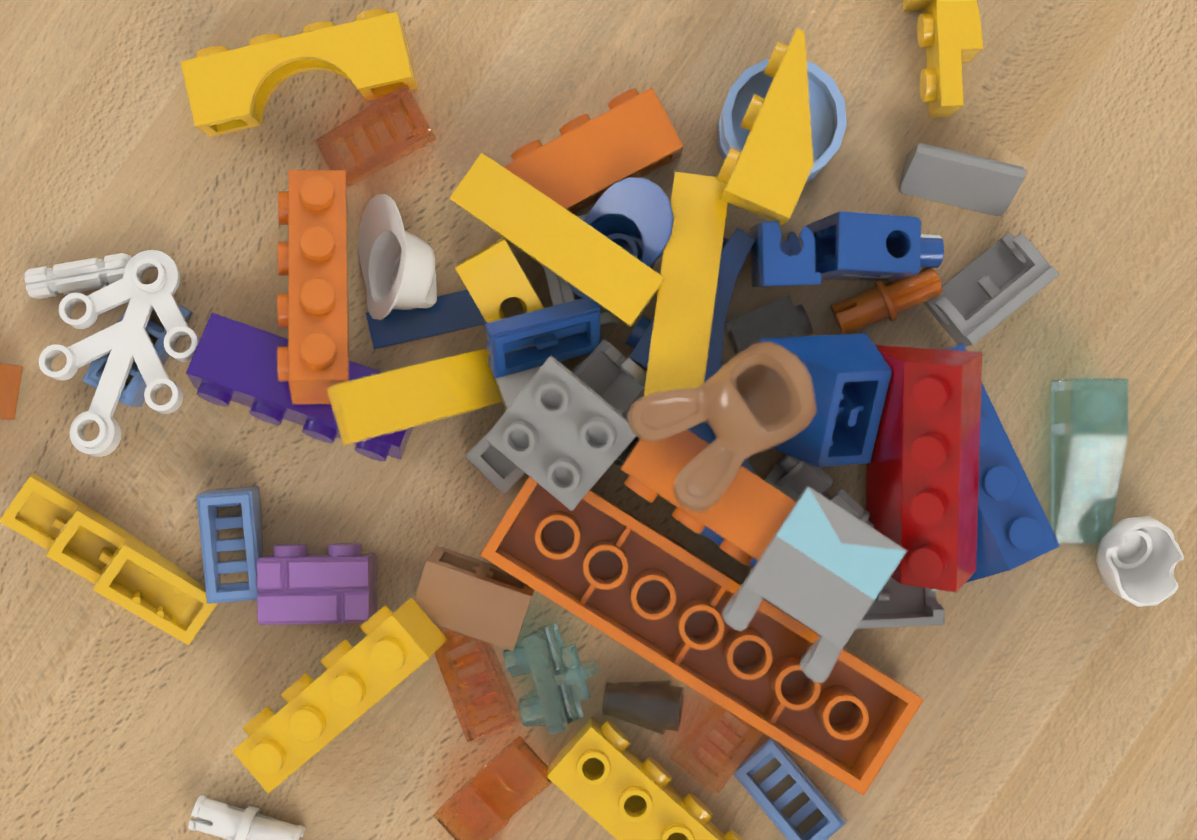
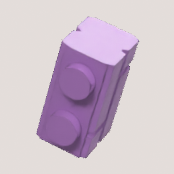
[257,543,377,625]

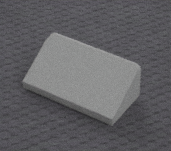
[899,143,1026,216]

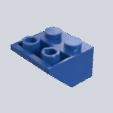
[760,333,892,467]

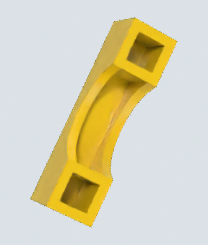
[180,9,419,137]

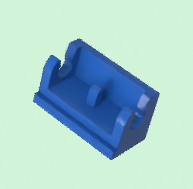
[751,221,821,287]

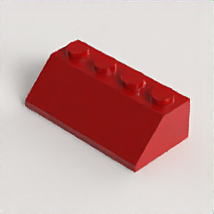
[866,345,982,593]

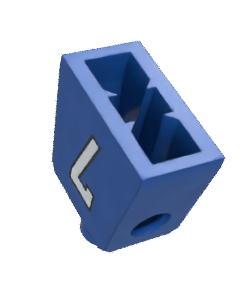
[806,211,944,281]

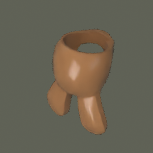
[627,341,817,512]

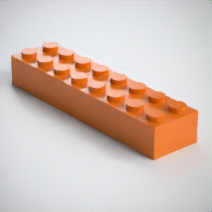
[480,476,924,796]

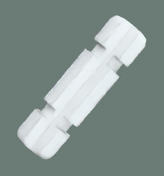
[24,253,132,299]

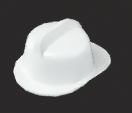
[358,194,437,320]

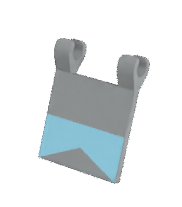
[722,486,907,683]

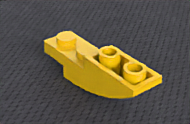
[902,0,983,118]

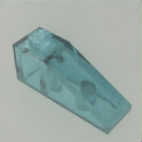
[1051,378,1128,543]

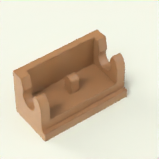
[414,545,534,651]

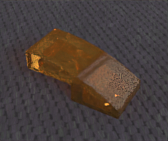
[433,735,552,840]

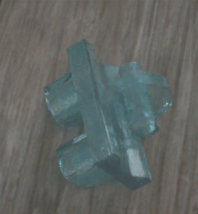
[503,623,600,735]

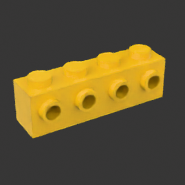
[232,597,447,794]
[547,716,744,840]

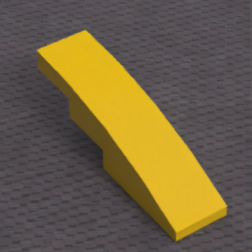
[449,153,665,327]
[644,172,728,396]
[327,348,516,446]
[0,472,218,645]

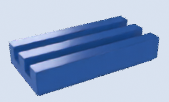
[485,297,601,379]

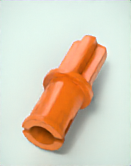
[830,268,943,334]

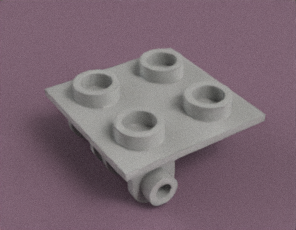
[485,356,636,511]

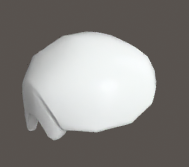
[1096,516,1184,607]

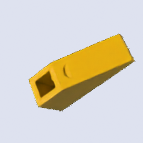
[717,28,814,226]

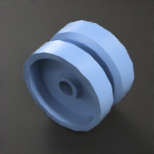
[717,58,847,184]

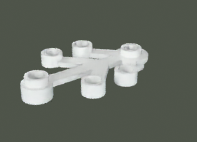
[39,250,201,457]

